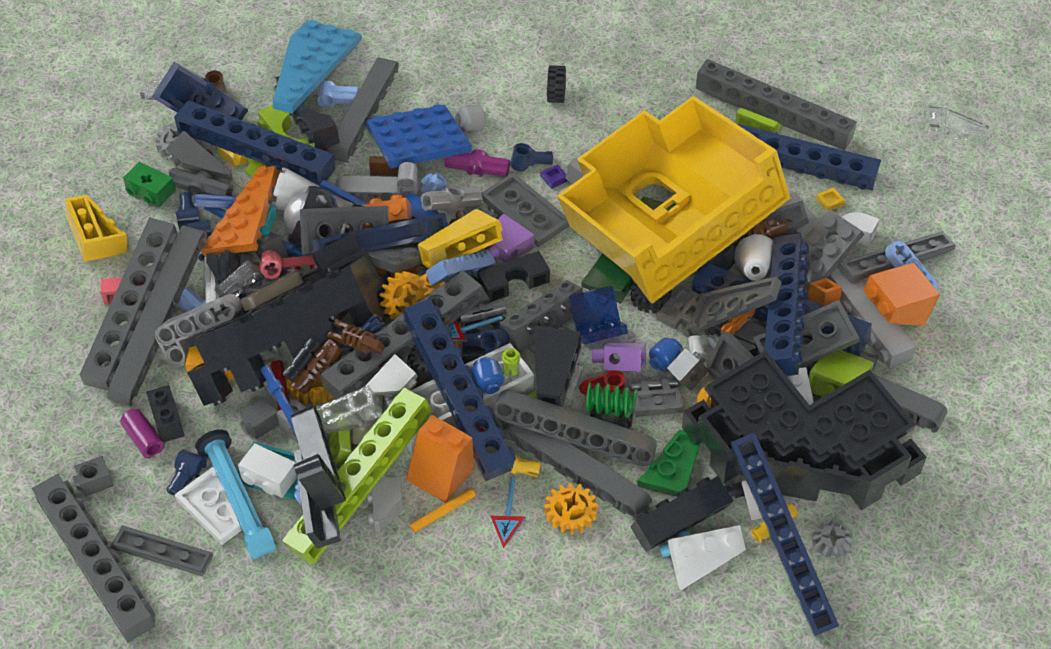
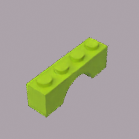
[257,104,313,147]

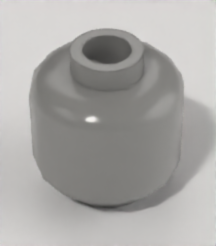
[455,105,488,133]

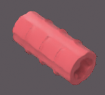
[259,250,282,279]

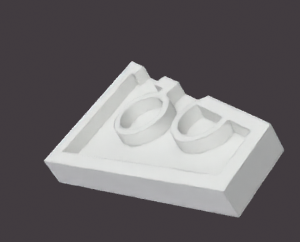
[175,467,241,545]
[668,525,746,590]

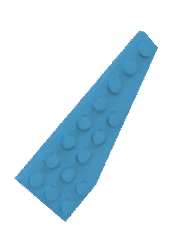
[273,20,362,114]

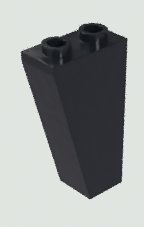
[534,325,582,407]

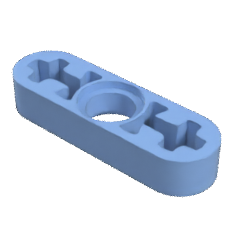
[885,241,937,290]

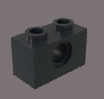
[146,385,185,442]

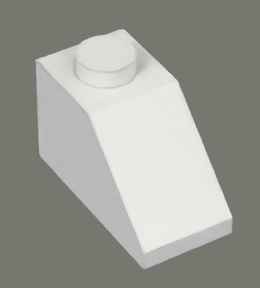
[362,354,418,396]

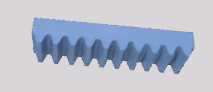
[426,250,496,285]

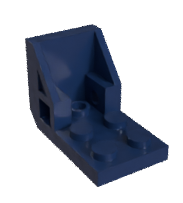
[152,62,248,120]

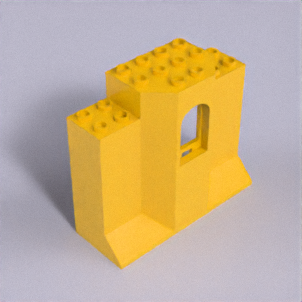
[557,96,791,304]

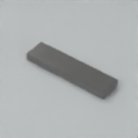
[111,525,213,577]

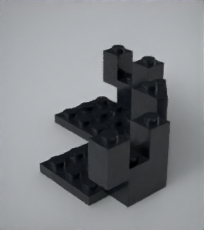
[186,253,398,406]
[682,350,927,510]

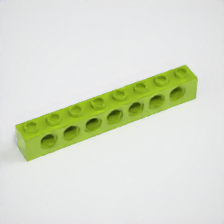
[282,388,433,565]

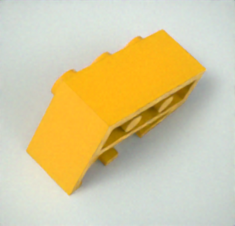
[65,195,128,262]

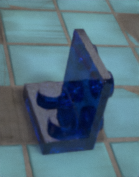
[569,286,628,345]

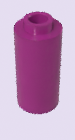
[120,409,164,459]

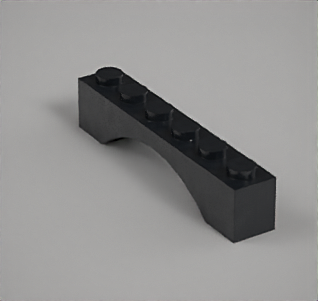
[274,76,340,149]

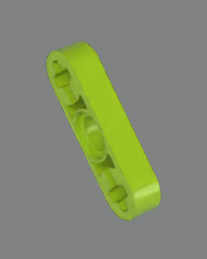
[328,412,351,467]

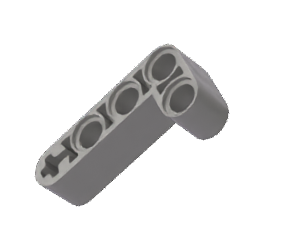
[336,162,419,202]
[155,294,242,366]

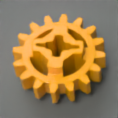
[380,271,428,320]
[544,483,598,535]

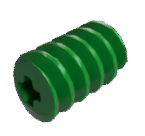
[586,383,638,419]

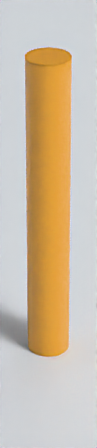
[409,488,476,533]

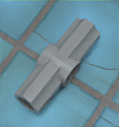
[421,184,483,214]

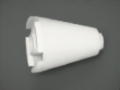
[271,168,319,211]
[734,234,774,281]

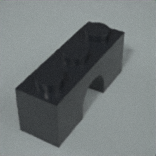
[477,251,550,302]

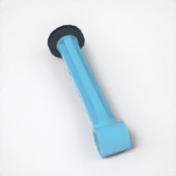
[195,429,276,560]

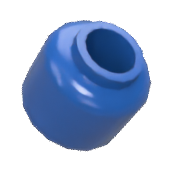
[649,338,683,372]
[471,357,505,394]

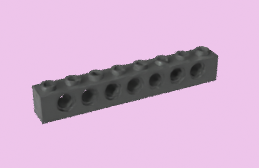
[696,59,857,150]
[79,217,178,390]
[321,270,482,405]
[32,474,156,643]

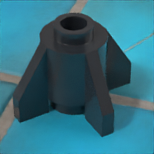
[206,250,252,286]

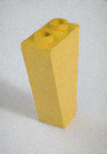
[418,209,503,268]

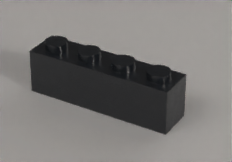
[630,476,734,552]

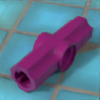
[444,149,511,177]

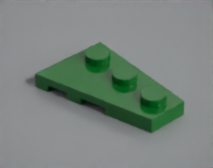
[637,429,701,496]

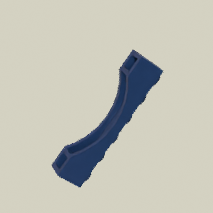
[311,213,448,252]

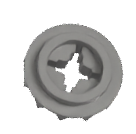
[812,521,853,558]

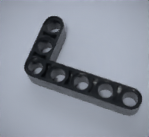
[291,405,346,511]

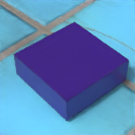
[540,164,568,189]

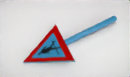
[448,316,503,342]
[490,476,526,548]

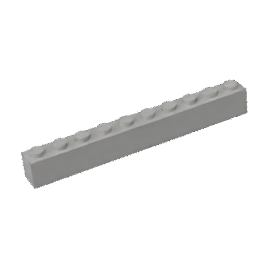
[779,192,916,369]

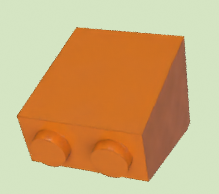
[863,263,940,326]
[406,415,474,503]

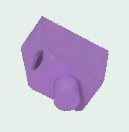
[484,214,534,262]
[592,343,646,372]

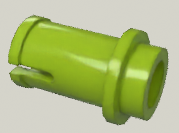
[502,348,521,377]

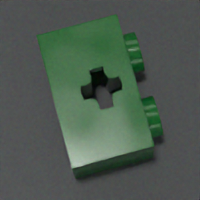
[123,162,176,207]

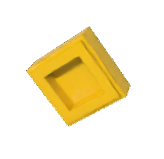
[815,187,846,211]

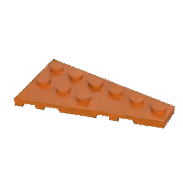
[200,166,279,257]

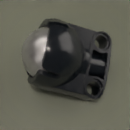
[284,186,365,248]

